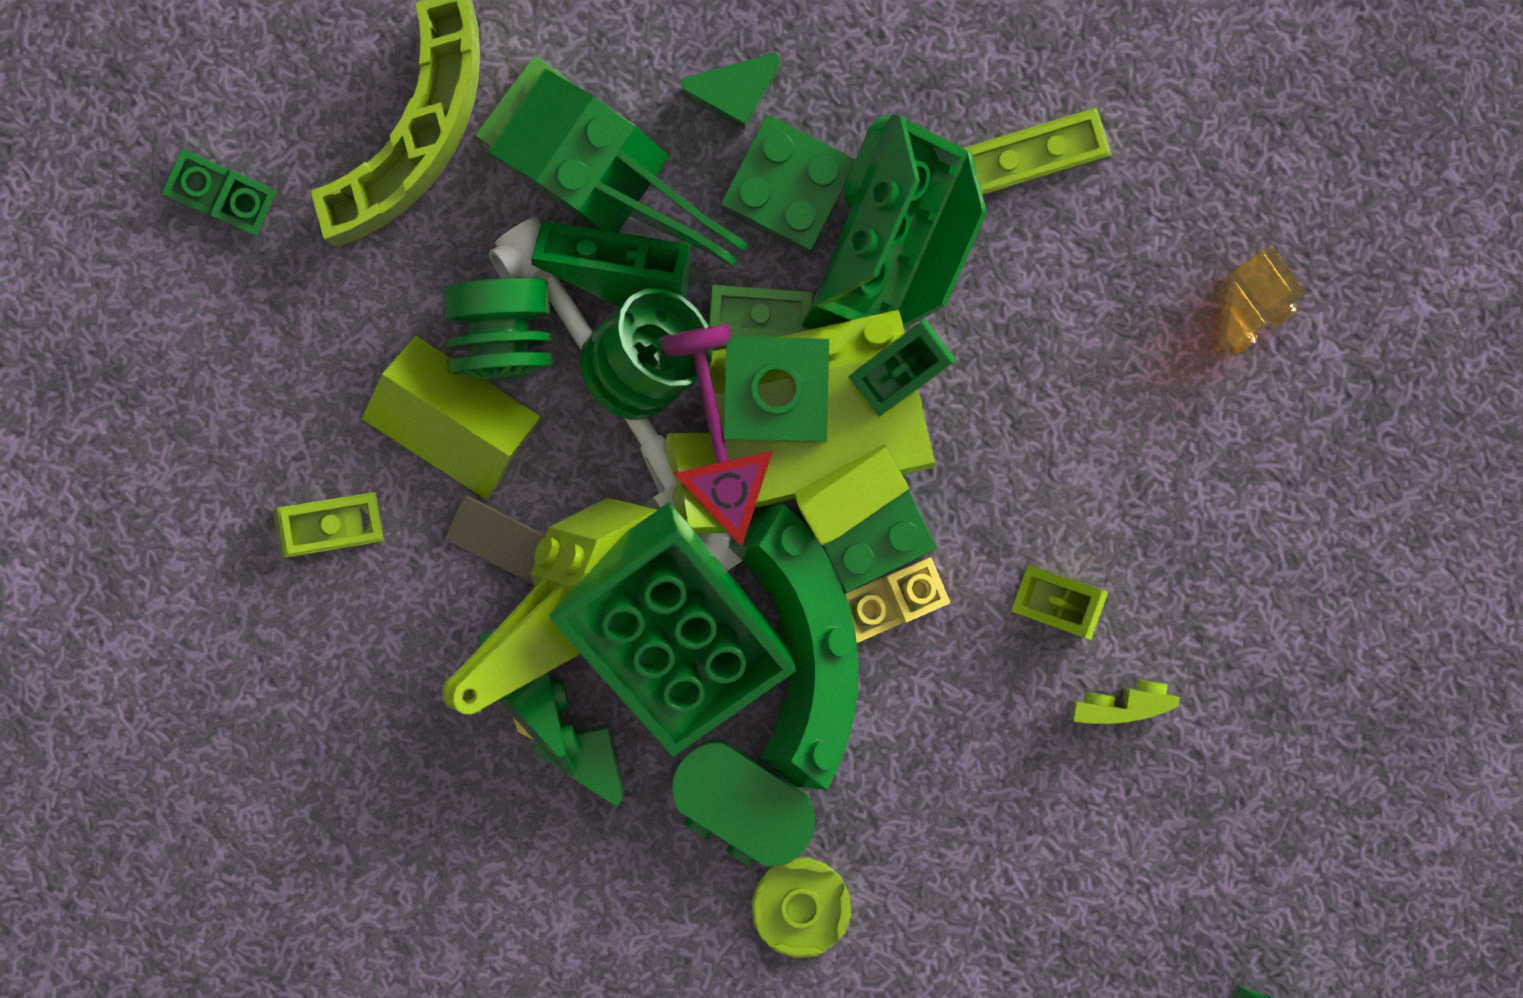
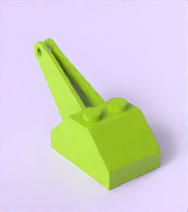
[442,497,657,714]

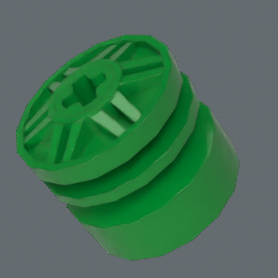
[442,278,554,380]
[579,288,713,420]

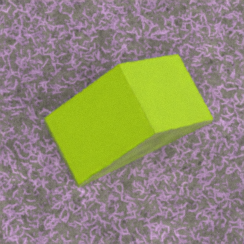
[1011,565,1108,640]

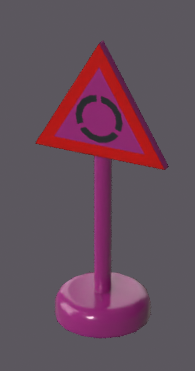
[659,323,773,547]

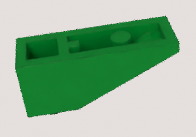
[531,221,691,307]

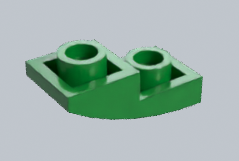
[160,148,277,236]

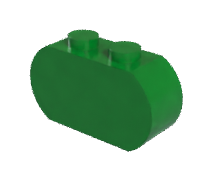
[672,740,815,867]

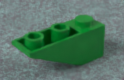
[479,631,580,777]

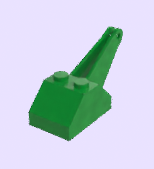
[486,69,748,267]

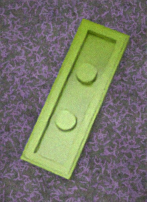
[964,107,1112,195]

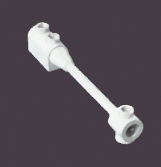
[489,216,743,570]

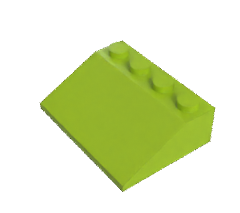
[708,310,936,508]

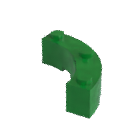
[729,504,859,790]

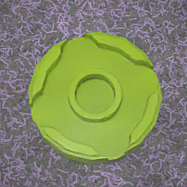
[752,857,851,958]

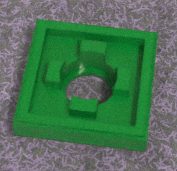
[724,336,829,442]

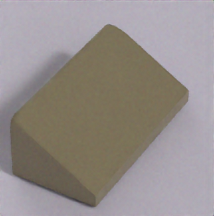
[445,494,546,585]

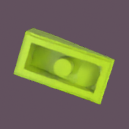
[795,445,909,546]
[273,492,384,559]

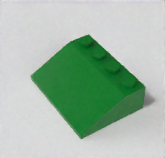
[549,502,797,757]

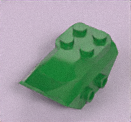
[801,114,987,329]

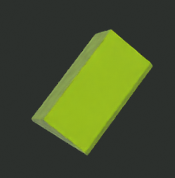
[362,336,542,500]

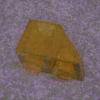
[1211,244,1307,356]

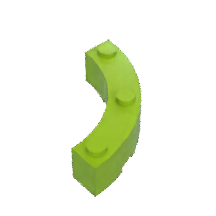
[310,0,480,248]

